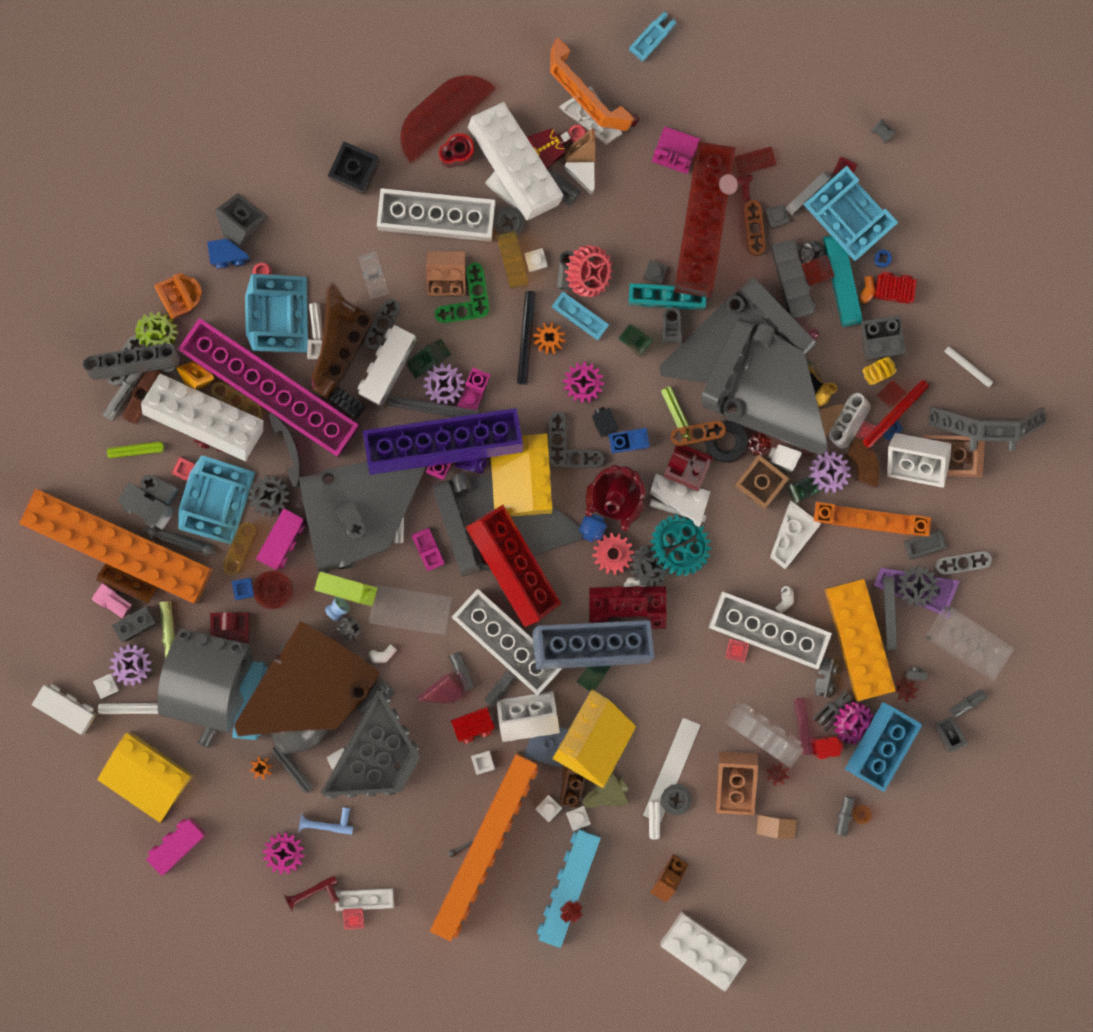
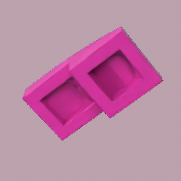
[411,527,445,572]

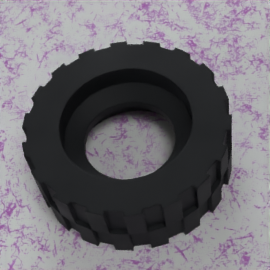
[705,420,748,463]

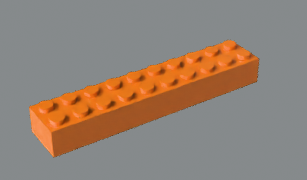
[19,489,213,604]
[430,752,539,942]

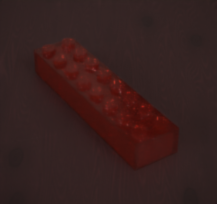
[674,141,736,298]

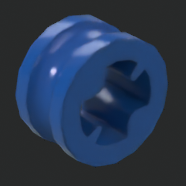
[874,250,892,268]

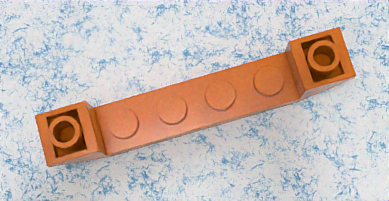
[550,37,634,131]
[813,502,931,537]

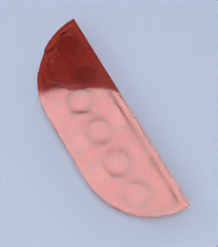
[400,75,495,164]

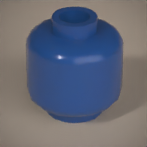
[579,514,607,543]

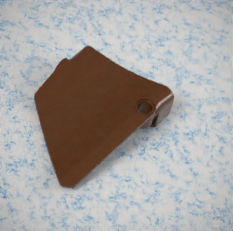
[311,283,373,398]

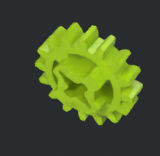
[135,312,178,347]

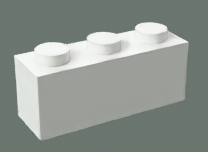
[32,683,97,735]

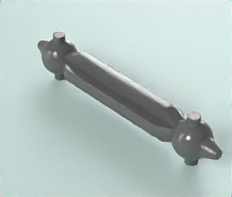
[144,526,217,558]

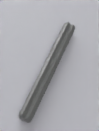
[388,396,481,417]

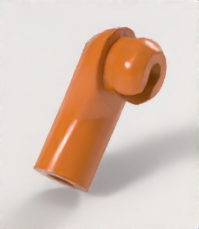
[858,276,876,305]

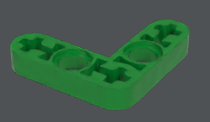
[435,263,489,324]

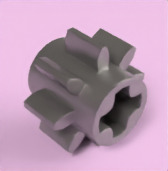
[337,617,361,641]

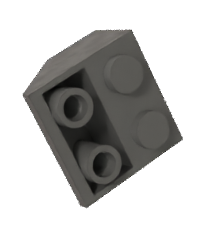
[861,315,906,362]

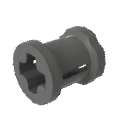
[871,119,896,144]

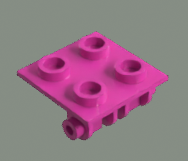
[651,126,700,174]

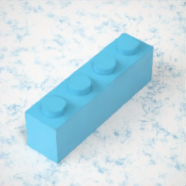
[232,661,268,740]

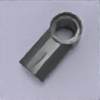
[557,250,574,290]

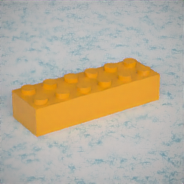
[824,579,896,701]

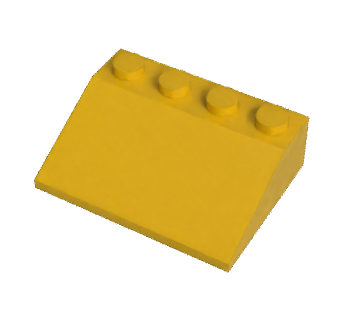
[491,434,552,516]
[552,690,636,788]
[97,732,193,823]

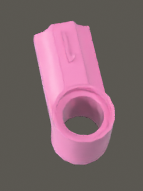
[91,583,133,618]

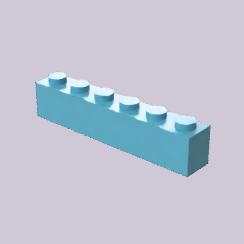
[536,829,601,948]

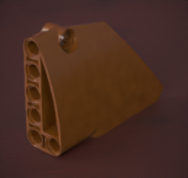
[234,622,380,737]

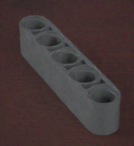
[83,343,180,380]

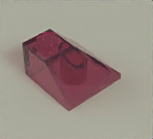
[417,673,463,703]

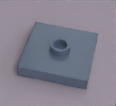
[524,727,568,768]

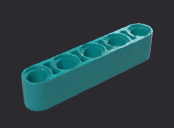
[823,235,862,328]

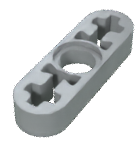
[785,171,832,215]
[935,551,992,575]

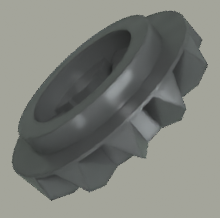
[494,207,524,238]
[801,240,827,271]
[661,784,692,815]

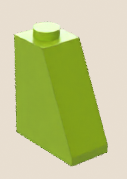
[314,572,378,606]

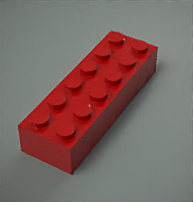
[466,505,562,627]

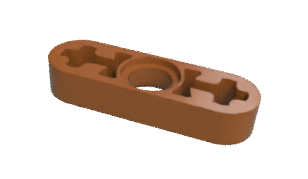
[744,200,766,256]
[670,421,726,446]

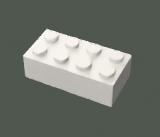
[358,325,417,408]
[660,912,747,991]

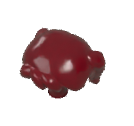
[585,465,646,531]

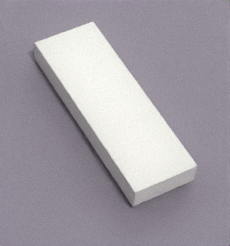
[335,888,394,911]

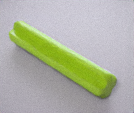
[661,387,694,440]
[107,441,164,458]

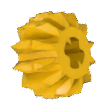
[862,357,897,385]

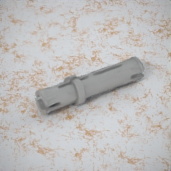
[102,372,144,421]

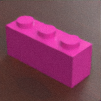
[256,508,306,570]
[146,817,207,876]

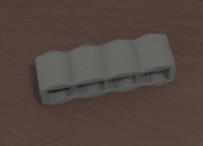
[770,239,816,319]

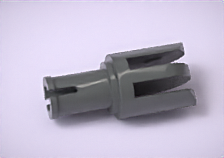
[812,691,853,731]

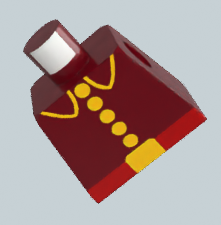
[527,128,571,169]

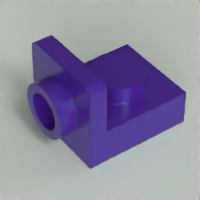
[454,458,487,474]

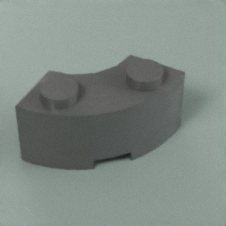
[117,482,175,530]

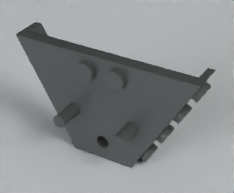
[929,406,1046,451]
[321,690,420,799]

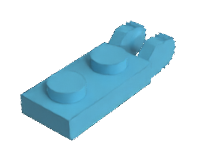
[629,12,677,62]

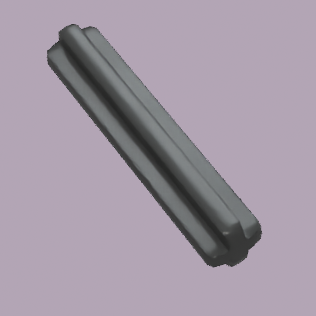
[271,746,313,794]

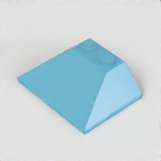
[804,166,898,261]
[245,274,308,353]
[179,455,255,545]

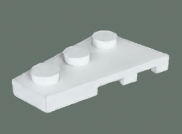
[559,86,622,145]
[650,474,710,527]
[770,500,821,569]

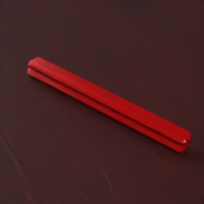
[862,380,929,448]

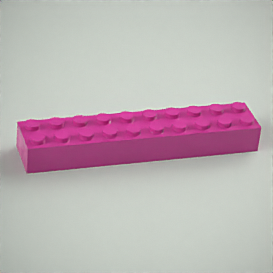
[178,318,360,458]

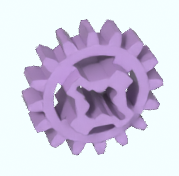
[423,363,465,405]
[808,452,851,493]
[110,644,153,686]

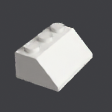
[887,433,951,488]
[497,691,560,742]

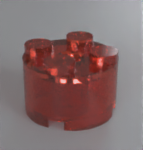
[253,571,294,609]

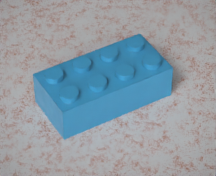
[845,702,922,792]

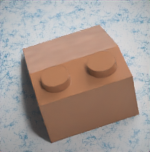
[923,435,985,478]
[716,751,758,816]

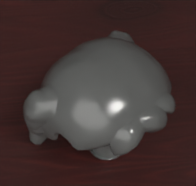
[272,730,329,754]

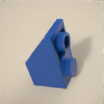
[207,239,251,269]
[608,428,650,453]

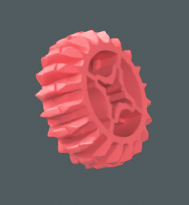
[564,245,614,297]

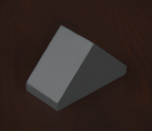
[934,716,968,753]

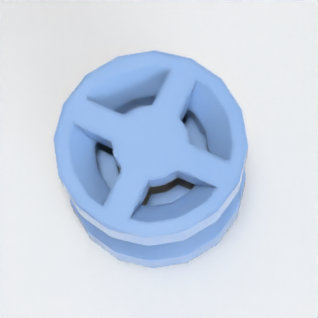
[325,597,350,621]

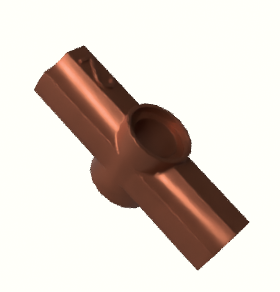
[122,370,163,425]

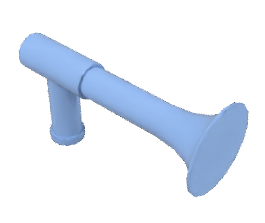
[298,807,353,835]

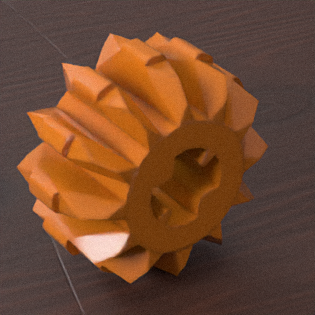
[533,322,565,355]

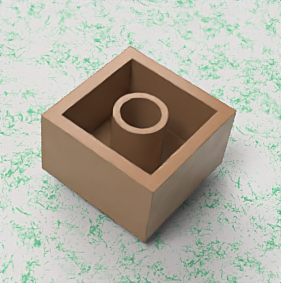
[733,455,789,510]

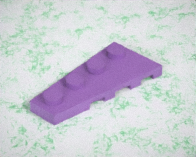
[873,568,960,616]

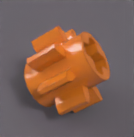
[249,756,274,780]

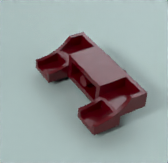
[589,586,667,629]

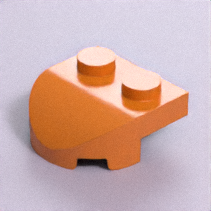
[154,273,202,320]

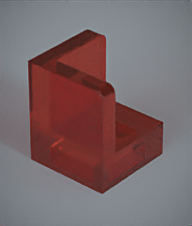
[802,255,835,286]
[876,380,906,409]

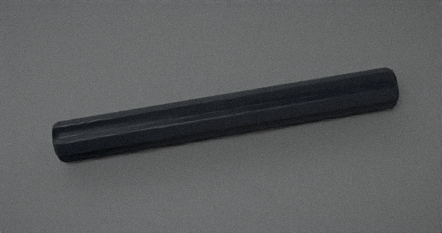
[517,291,536,385]

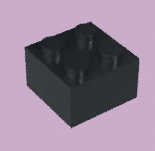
[328,141,380,196]

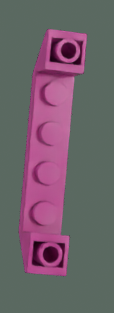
[426,367,491,480]

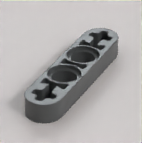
[884,576,897,650]

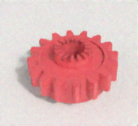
[592,533,634,575]

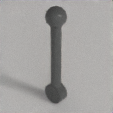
[448,840,474,857]

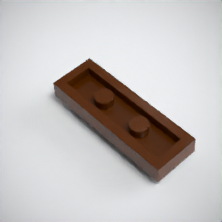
[96,563,158,604]

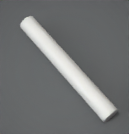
[944,346,993,388]
[649,499,706,522]

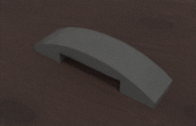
[269,414,301,488]

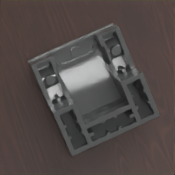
[157,628,254,733]

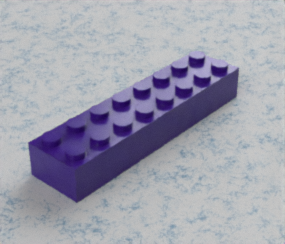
[363,408,523,475]

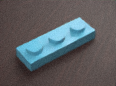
[551,291,609,341]

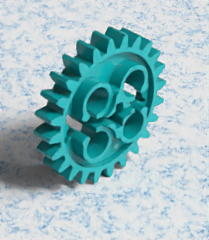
[650,514,712,576]

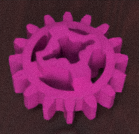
[563,362,604,404]
[833,702,874,745]
[262,832,305,875]

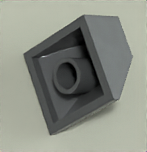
[215,193,267,248]

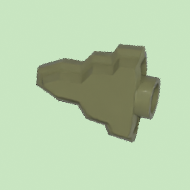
[582,771,628,808]

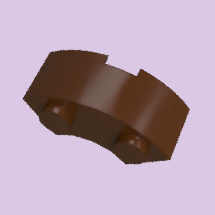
[845,437,880,488]

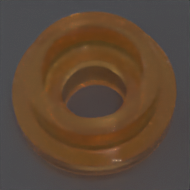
[852,805,872,825]

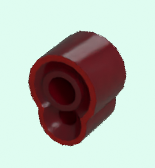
[439,133,475,168]

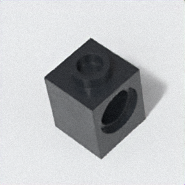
[592,407,619,438]

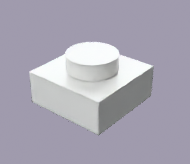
[524,248,548,273]
[307,340,322,360]
[93,673,120,699]
[471,750,495,775]
[535,795,562,822]
[566,805,591,831]

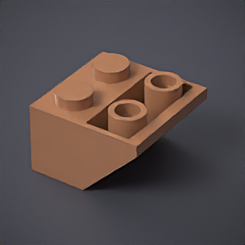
[426,251,466,296]

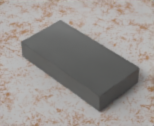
[903,530,947,560]

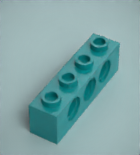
[628,283,707,310]

